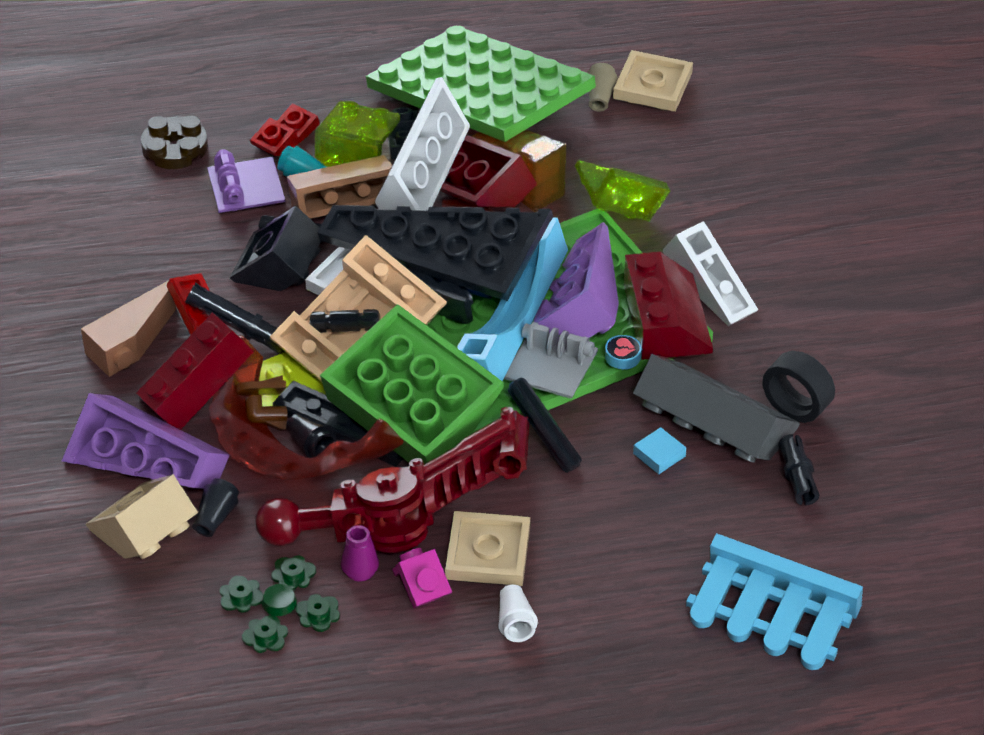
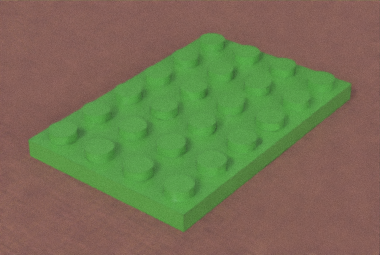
[366,26,596,142]

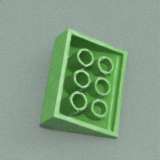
[320,304,504,465]

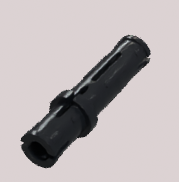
[185,283,282,354]

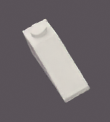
[662,221,758,326]

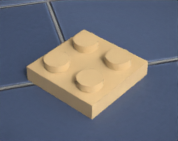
[613,50,693,112]
[445,511,530,586]

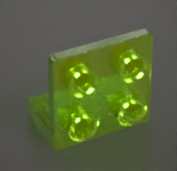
[315,101,400,167]
[574,160,670,222]

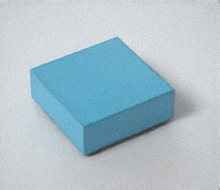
[633,427,686,474]

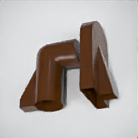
[236,375,287,431]

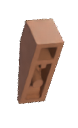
[81,280,177,377]

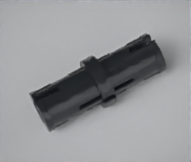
[778,434,820,506]

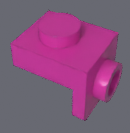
[392,548,452,608]

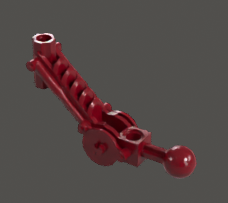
[255,407,529,553]

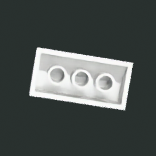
[375,77,470,211]

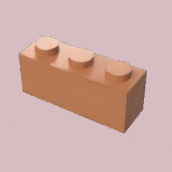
[287,155,393,219]

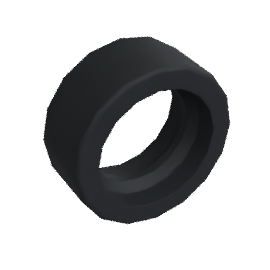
[762,350,835,423]

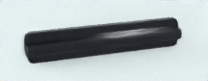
[508,377,582,473]

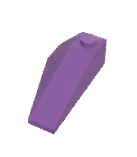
[534,222,619,338]

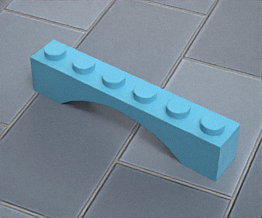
[457,218,568,381]

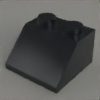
[230,206,321,291]

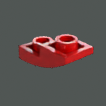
[250,103,320,157]

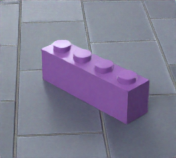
[62,393,230,488]

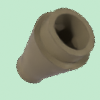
[587,63,618,112]

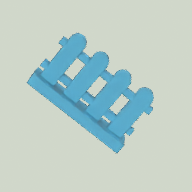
[686,533,863,670]

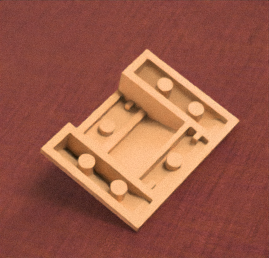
[270,235,447,382]

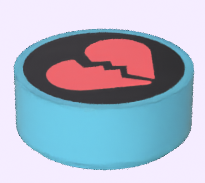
[605,335,642,369]

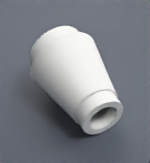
[499,585,538,642]

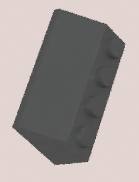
[633,354,800,463]

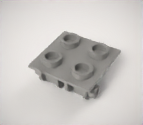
[504,322,598,399]

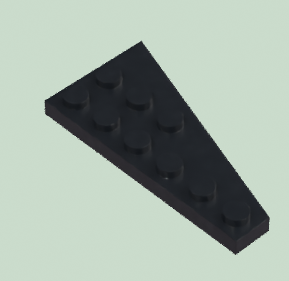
[317,205,553,301]

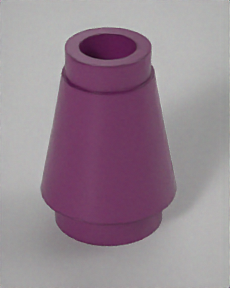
[341,525,379,581]

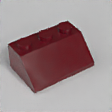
[440,135,537,207]
[624,252,713,360]
[136,312,254,430]

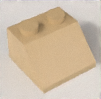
[86,474,198,559]

